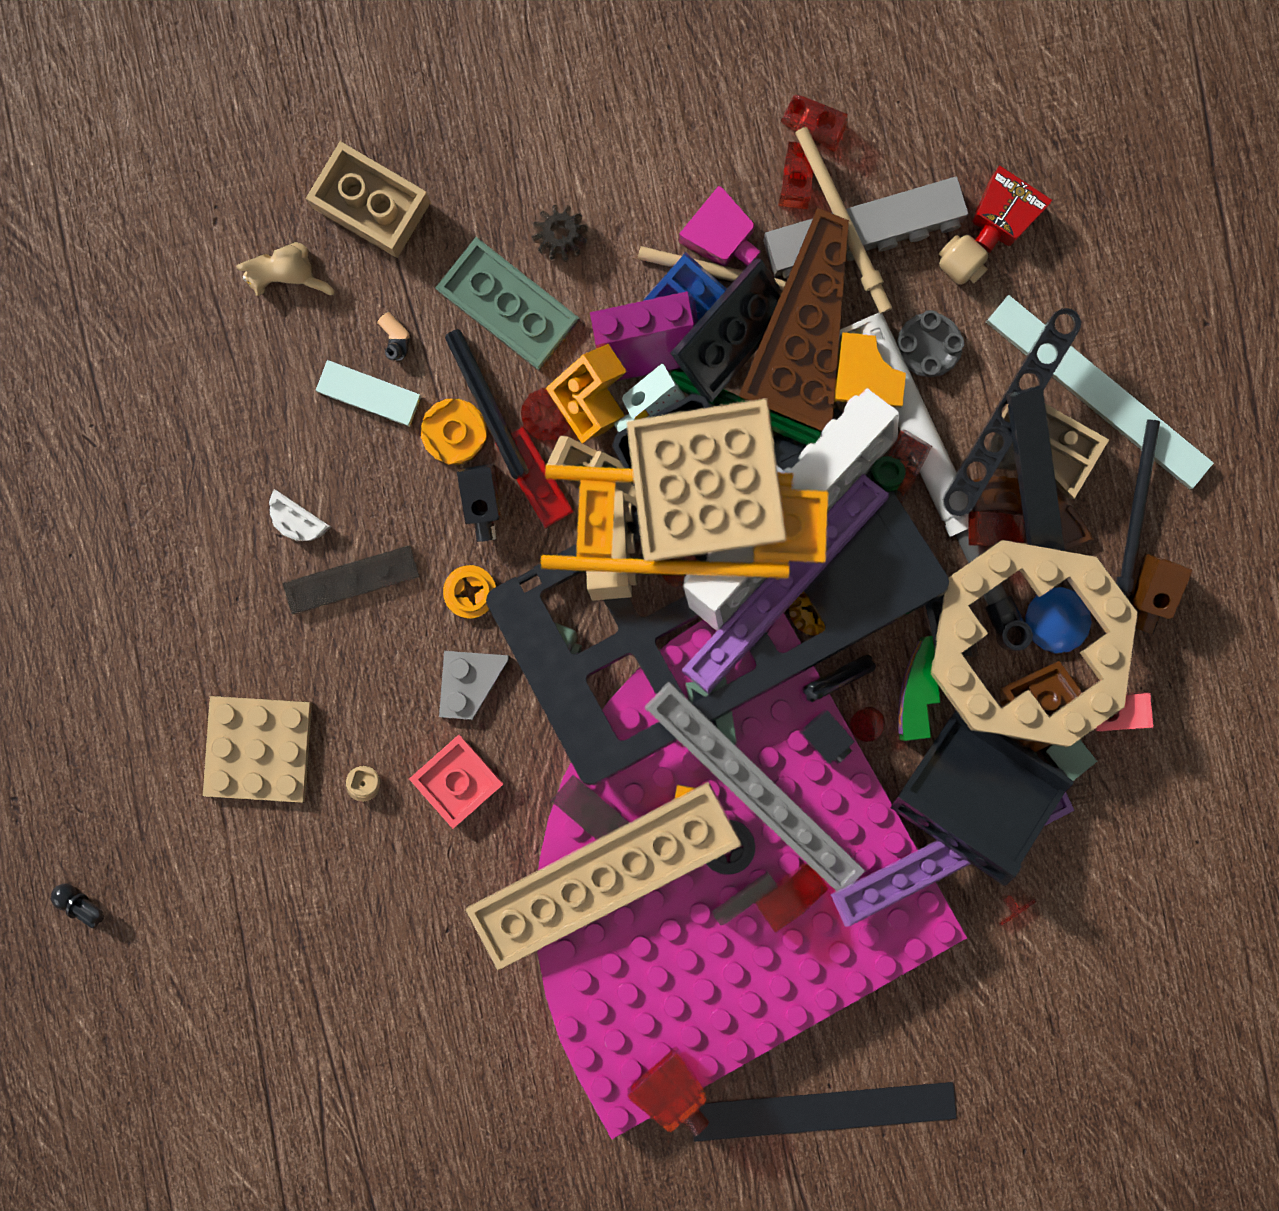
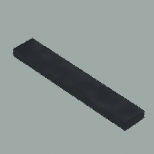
[1006,386,1065,551]

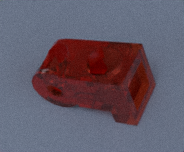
[781,95,848,152]
[778,141,813,210]

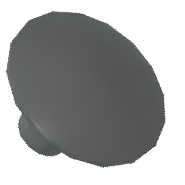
[897,310,964,377]

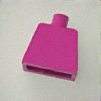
[678,186,761,266]

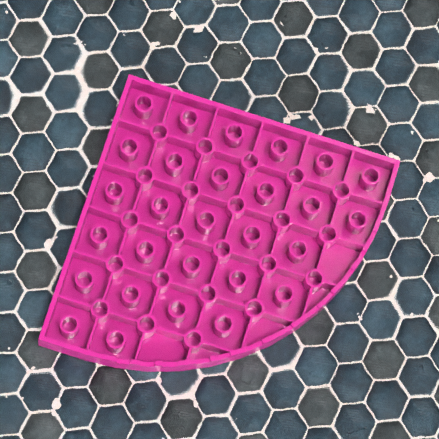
[537,613,967,1139]

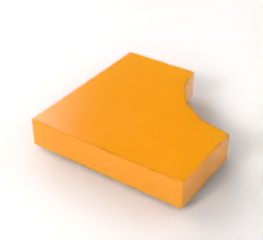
[834,332,906,408]

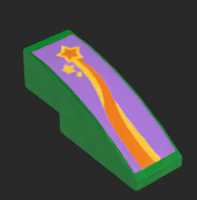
[898,636,940,741]

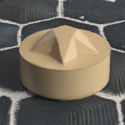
[346,766,380,802]

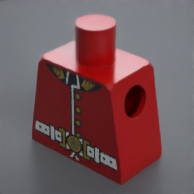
[972,165,1052,253]

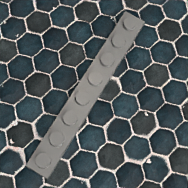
[645,682,865,891]

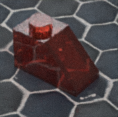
[753,862,829,933]

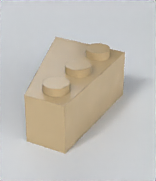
[1002,404,1109,499]

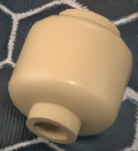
[939,235,988,285]

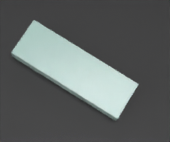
[315,360,421,427]

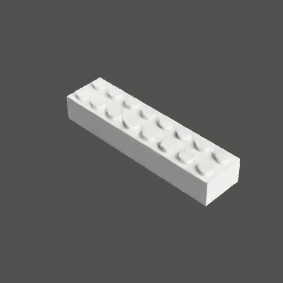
[683,388,899,631]

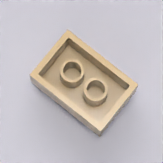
[306,141,431,258]

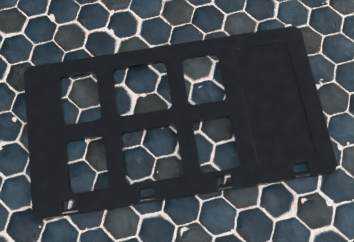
[486,408,949,786]

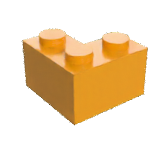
[546,344,627,443]

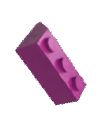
[590,292,698,382]

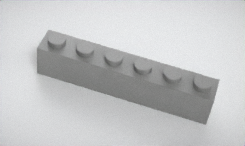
[763,176,968,279]

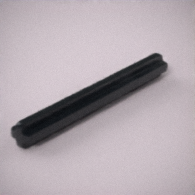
[445,329,529,479]

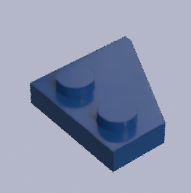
[643,252,727,320]

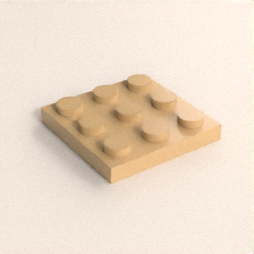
[203,696,312,803]

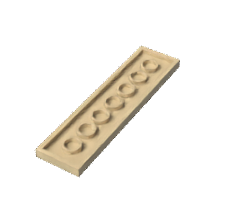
[466,782,741,970]

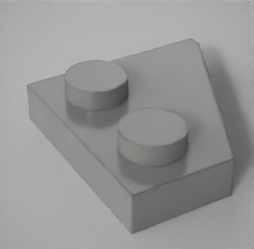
[439,651,509,720]

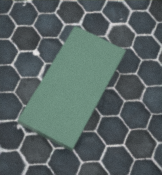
[435,237,580,371]

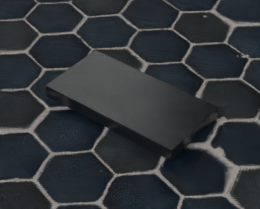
[670,258,782,402]

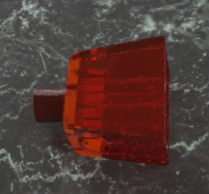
[627,1046,709,1136]

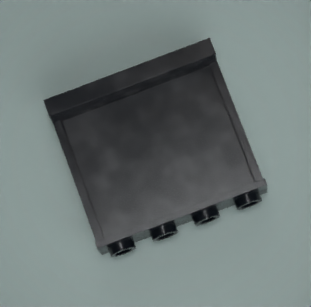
[890,710,1074,886]

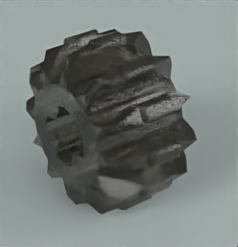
[532,205,588,262]

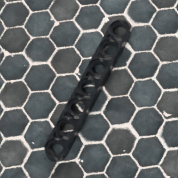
[943,308,1081,516]

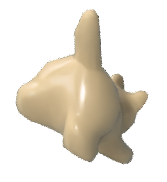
[236,242,334,296]

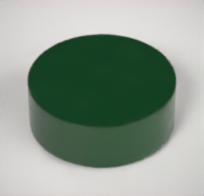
[870,456,906,491]

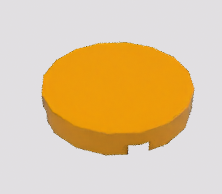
[421,399,487,465]

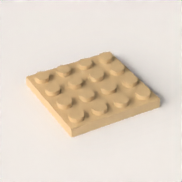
[627,399,787,562]

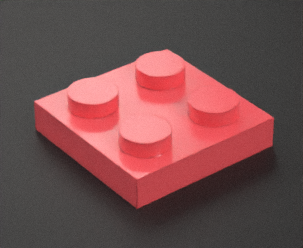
[409,734,504,829]

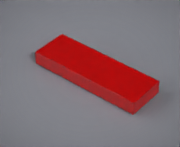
[495,427,574,529]

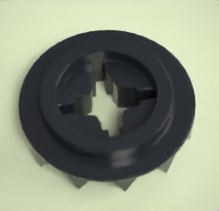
[706,820,755,875]

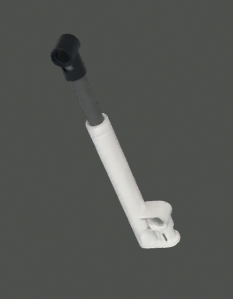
[837,313,1033,651]

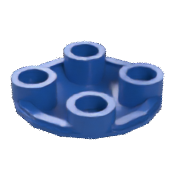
[1025,587,1092,653]

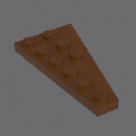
[739,208,849,431]

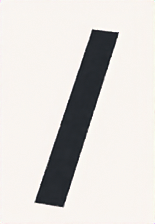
[691,1082,956,1142]

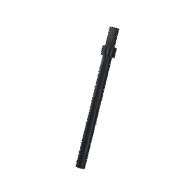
[1116,419,1160,602]

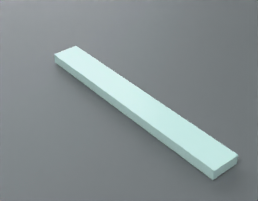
[986,295,1213,489]

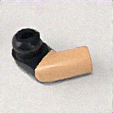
[377,312,410,361]

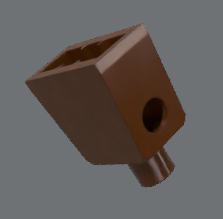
[1130,553,1192,634]

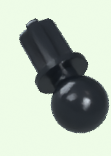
[50,883,104,928]

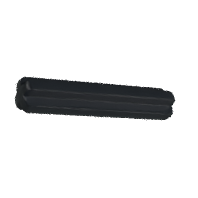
[803,655,876,702]

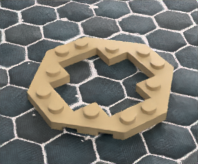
[931,540,1137,747]

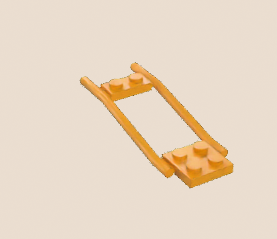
[541,465,828,578]

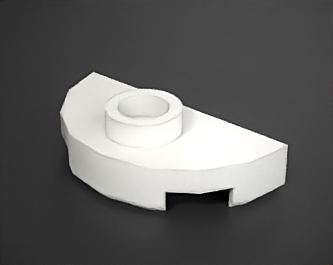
[269,489,331,541]

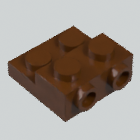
[998,661,1082,752]

